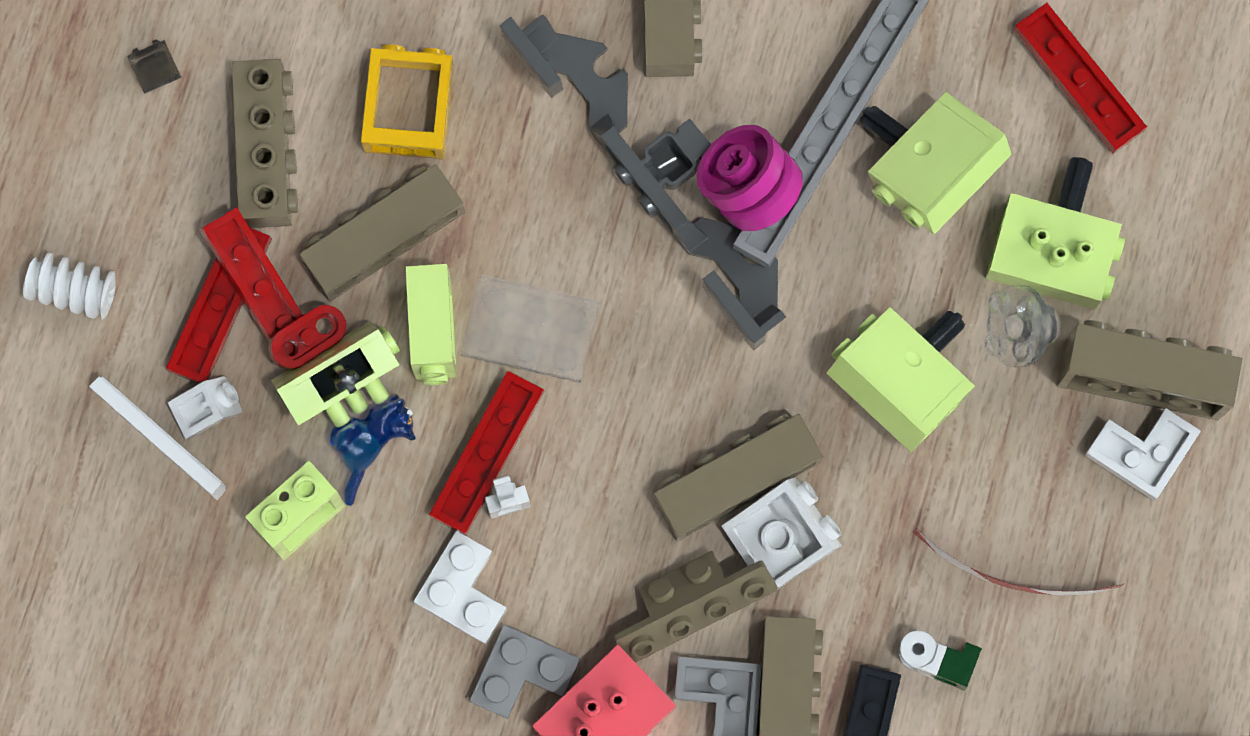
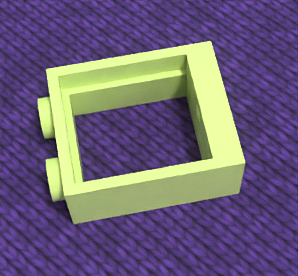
[406,264,457,385]
[245,461,346,561]

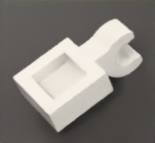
[485,475,531,519]

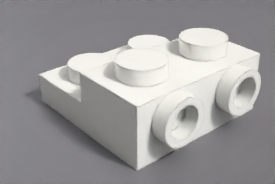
[722,477,842,594]

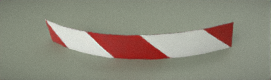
[913,528,1125,596]

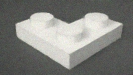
[1085,408,1201,501]
[414,530,507,645]

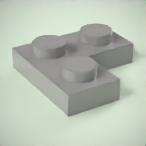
[470,625,580,719]
[674,657,762,736]

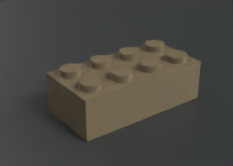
[1057,320,1243,421]

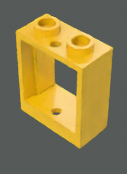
[361,44,454,160]

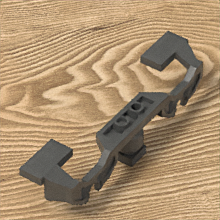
[500,15,786,350]

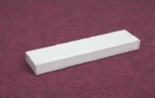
[89,376,226,500]

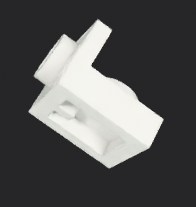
[167,376,242,439]

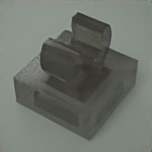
[127,39,182,94]

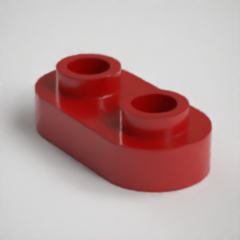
[268,305,346,369]

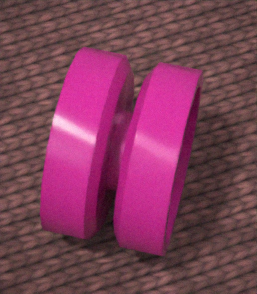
[697,125,803,231]

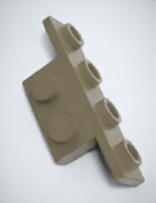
[614,551,778,663]

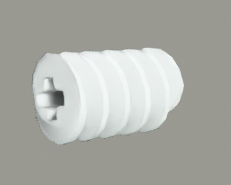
[23,252,116,320]

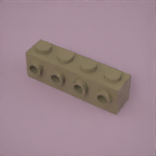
[232,58,298,228]

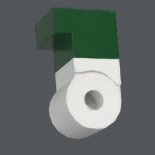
[898,630,982,691]

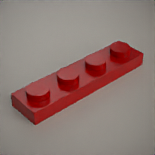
[1014,2,1147,154]
[199,207,303,370]
[166,228,272,384]
[429,371,544,536]

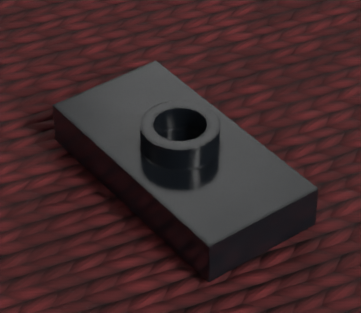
[843,665,901,736]

